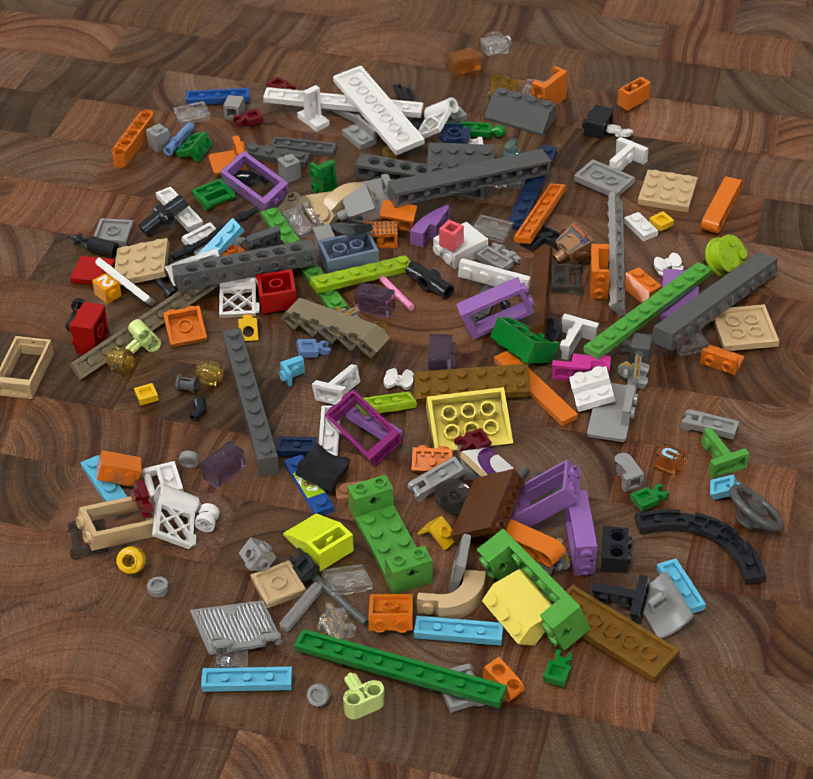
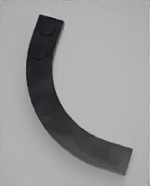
[634,509,767,585]

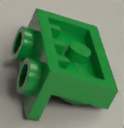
[176,131,213,162]
[309,159,338,194]

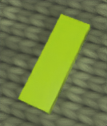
[356,392,417,415]

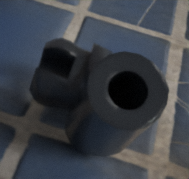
[189,396,207,422]

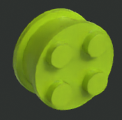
[702,235,747,277]

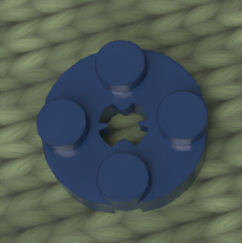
[438,123,471,144]

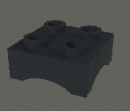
[295,443,351,492]

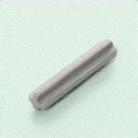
[279,582,323,632]

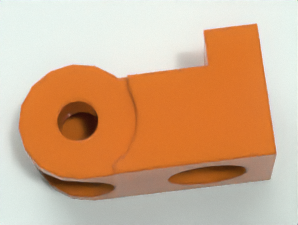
[483,657,525,702]

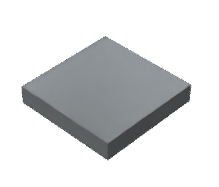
[94,218,135,246]
[448,534,471,593]

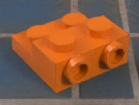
[163,306,207,348]
[368,594,413,633]

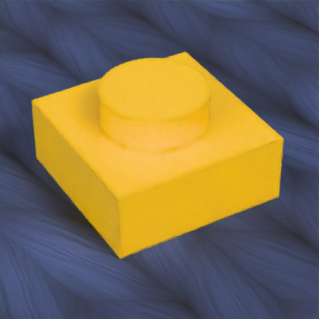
[649,211,674,232]
[134,383,159,406]

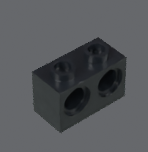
[601,526,632,573]

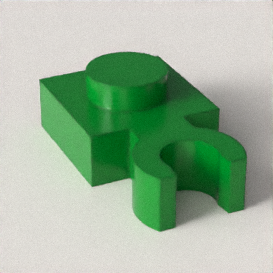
[630,484,669,512]
[543,649,572,688]

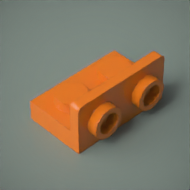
[700,345,744,375]
[411,445,453,473]

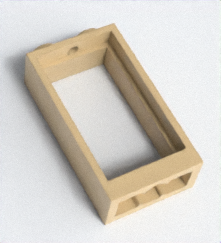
[0,336,54,399]
[76,493,164,551]

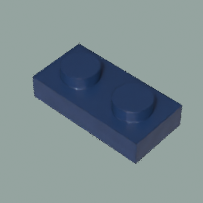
[276,436,317,457]

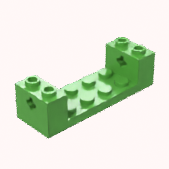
[347,474,433,594]
[477,529,591,651]

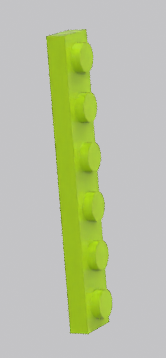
[310,255,411,294]

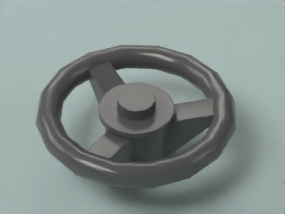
[729,484,784,532]

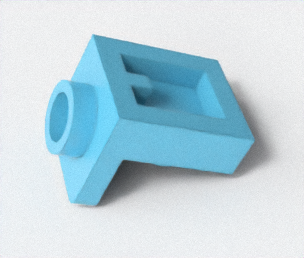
[279,355,305,387]
[710,474,742,500]

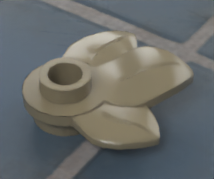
[278,192,311,217]

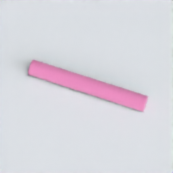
[380,276,415,311]

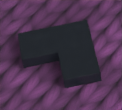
[520,225,560,252]

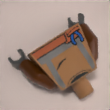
[553,222,595,264]

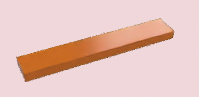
[514,183,566,244]
[494,350,578,426]

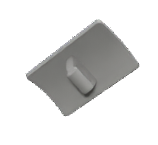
[643,571,693,639]

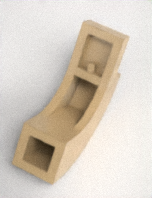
[318,182,377,226]
[417,570,486,619]

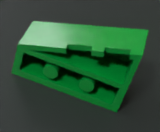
[490,317,560,365]

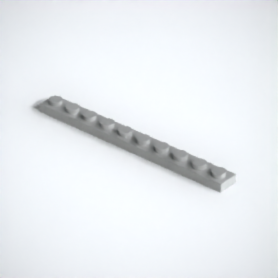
[607,191,626,317]

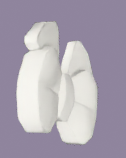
[606,124,634,137]
[654,253,684,277]
[384,368,414,390]

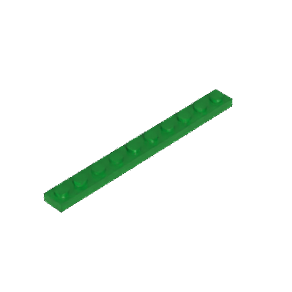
[294,629,508,708]

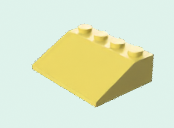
[426,387,513,451]

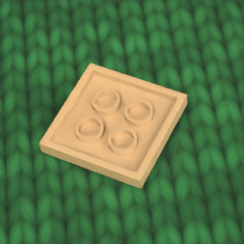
[638,169,698,212]
[115,238,170,286]
[712,304,779,351]

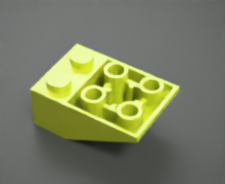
[283,514,354,571]

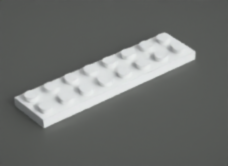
[333,66,425,155]

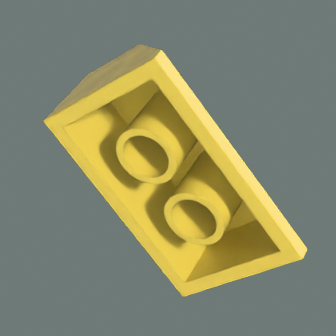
[482,569,552,646]

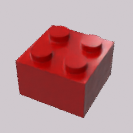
[257,269,297,314]
[69,302,110,355]

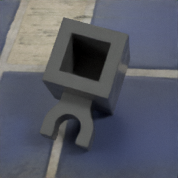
[618,332,653,364]

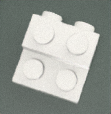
[569,366,616,412]

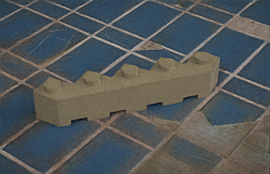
[281,298,390,358]

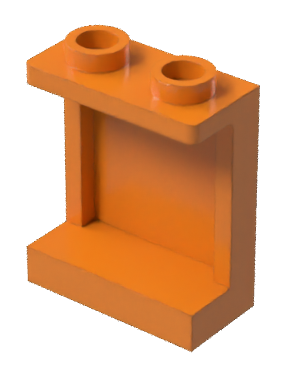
[531,66,568,105]
[590,244,610,300]

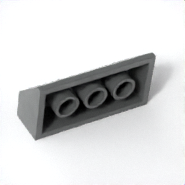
[484,87,557,136]

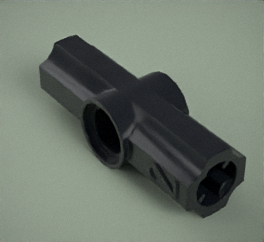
[138,194,188,236]
[406,261,454,299]

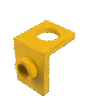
[238,314,258,341]
[417,516,454,550]

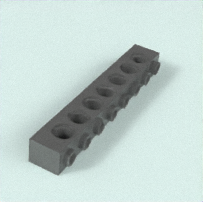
[355,153,489,201]
[172,239,317,291]

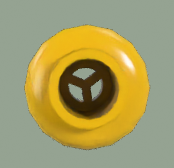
[116,546,146,574]

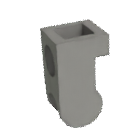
[614,453,644,492]

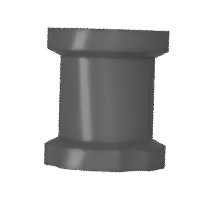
[175,374,199,394]

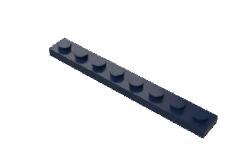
[507,145,557,231]

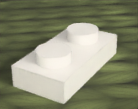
[624,212,658,241]

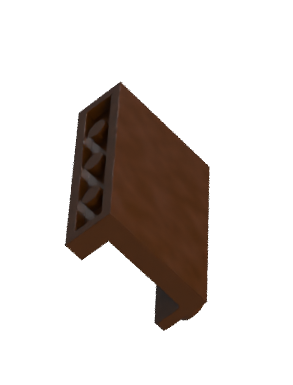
[450,469,524,546]

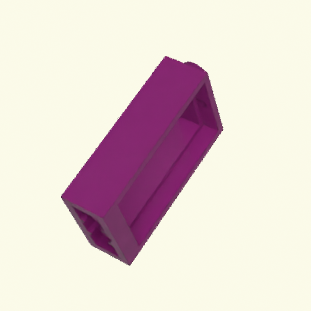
[325,389,403,467]

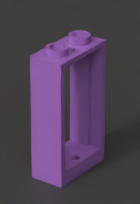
[221,151,289,211]
[457,277,535,340]
[511,459,581,527]
[564,490,597,576]

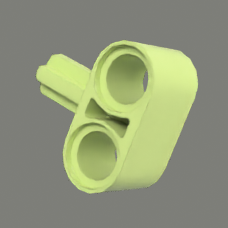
[122,319,161,358]
[343,673,385,719]

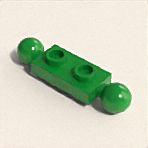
[446,121,506,138]

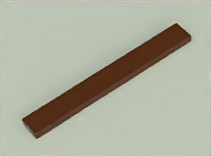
[527,246,553,339]

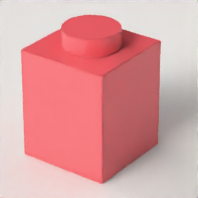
[439,220,464,252]

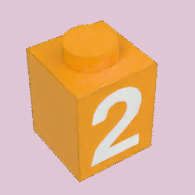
[92,273,122,304]

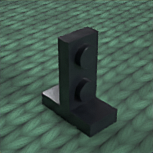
[592,575,651,624]

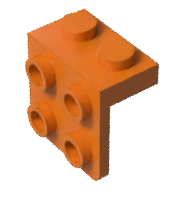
[208,135,247,176]

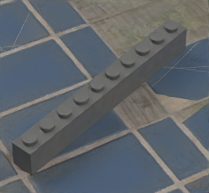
[387,149,551,207]
[653,252,778,350]
[223,328,279,477]

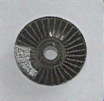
[434,479,470,514]

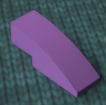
[410,205,450,247]

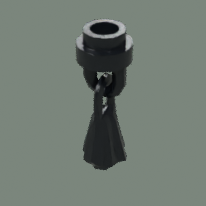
[65,298,85,333]

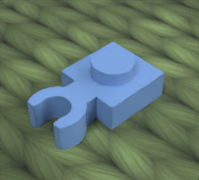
[296,339,331,358]

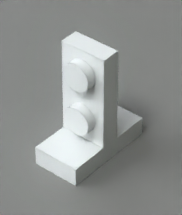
[297,85,330,132]
[609,137,648,171]
[560,313,599,360]
[312,364,361,405]

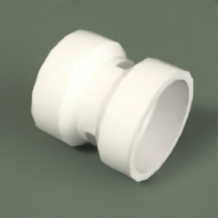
[194,503,220,532]

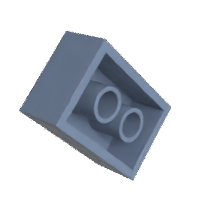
[318,232,379,274]

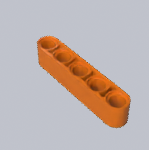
[112,110,155,168]
[701,176,743,234]
[483,519,566,567]

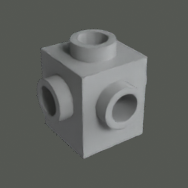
[239,537,276,572]

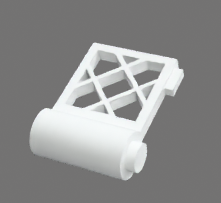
[418,97,459,139]
[219,276,260,318]
[152,483,201,549]

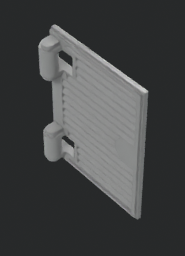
[190,600,283,655]

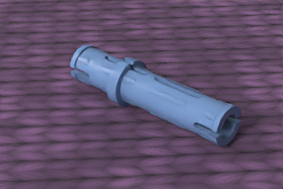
[163,122,195,156]

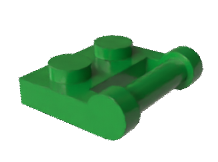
[191,178,236,211]

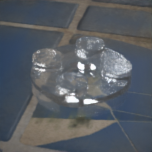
[480,32,511,55]

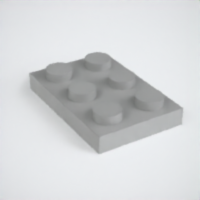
[574,160,635,196]

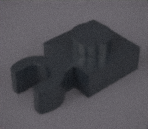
[289,547,320,583]

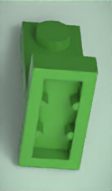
[701,427,749,479]

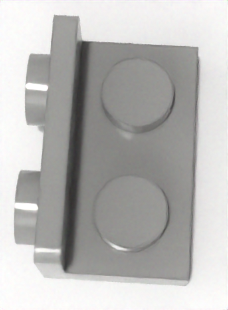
[342,115,377,150]

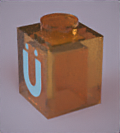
[653,443,686,478]

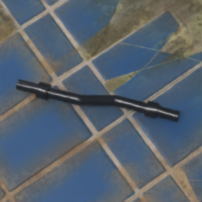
[171,206,259,261]

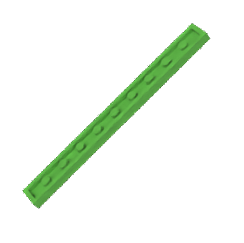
[260,207,348,311]
[583,262,712,360]

